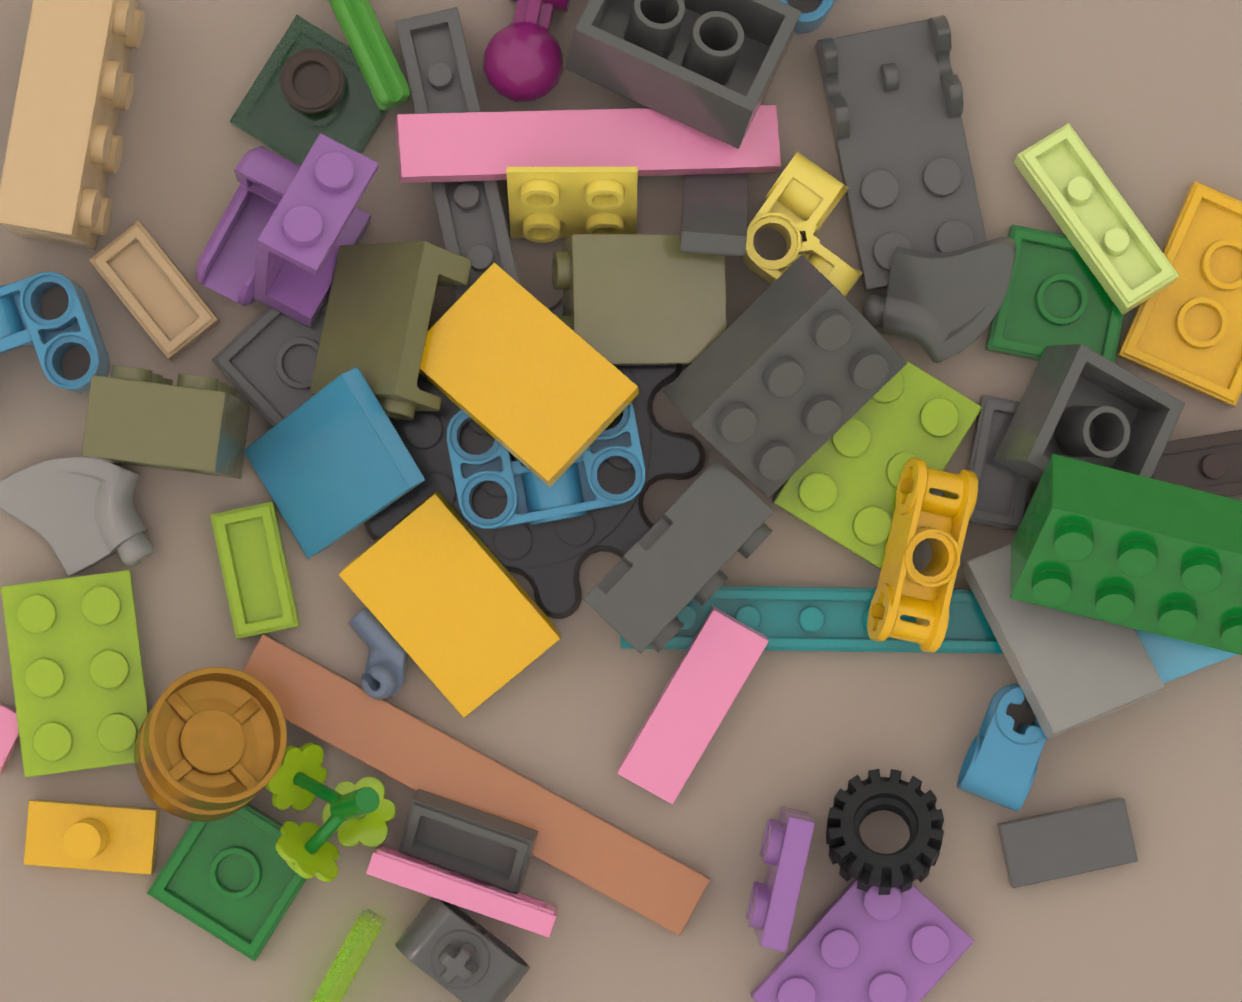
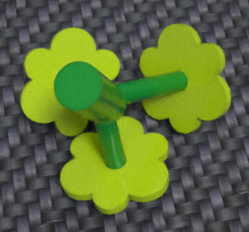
[265,742,396,882]

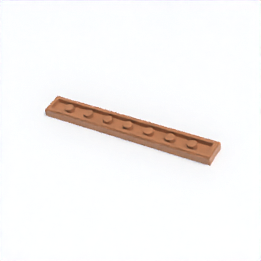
[242,634,710,936]

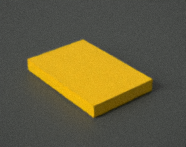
[1116,181,1242,407]
[419,263,639,487]
[338,490,562,718]

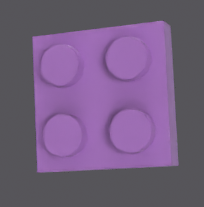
[746,807,815,952]

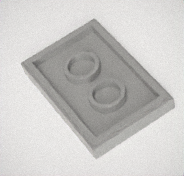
[961,544,1165,740]

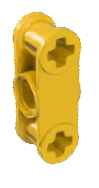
[867,457,978,653]

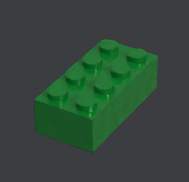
[1010,453,1242,655]

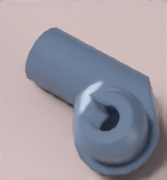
[348,607,408,700]

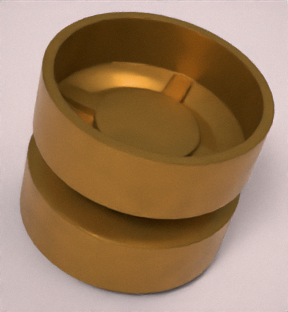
[134,667,287,822]

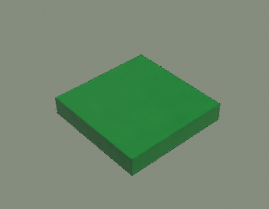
[985,224,1124,362]
[147,803,307,962]

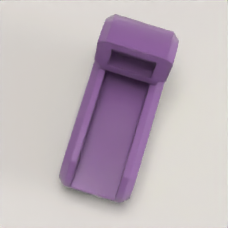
[195,146,300,306]

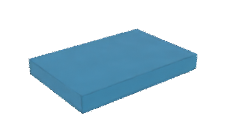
[243,367,425,559]

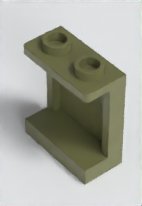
[552,234,727,366]
[309,241,472,420]

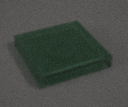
[229,15,390,166]

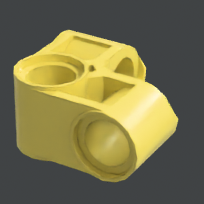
[741,151,863,297]

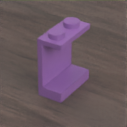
[254,133,379,327]

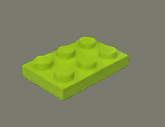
[773,359,982,570]
[1,570,149,777]

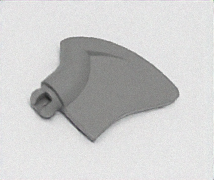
[0,457,154,576]

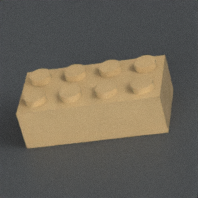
[0,0,145,250]

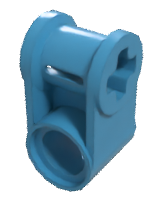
[957,684,1047,812]

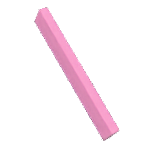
[395,105,782,183]

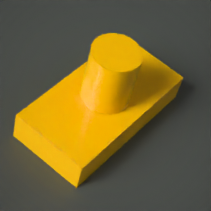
[24,799,160,875]

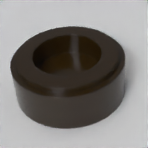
[280,49,346,116]

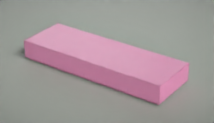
[617,606,769,805]
[366,844,558,938]

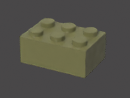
[81,365,251,479]

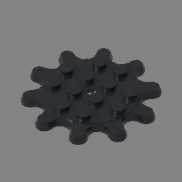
[364,296,705,619]

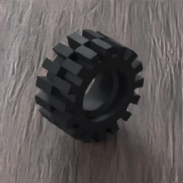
[826,769,944,895]

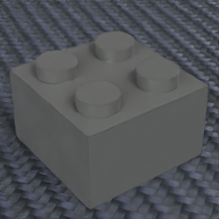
[994,344,1185,484]

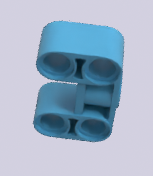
[0,271,110,394]
[447,402,645,529]

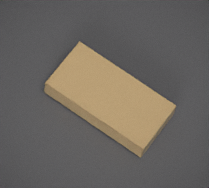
[89,220,220,360]

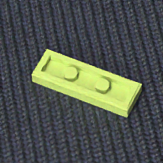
[1013,123,1179,315]

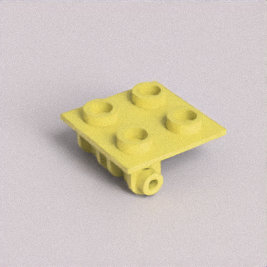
[506,167,638,243]

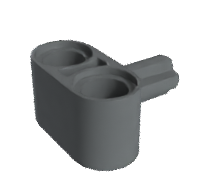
[395,897,530,1002]

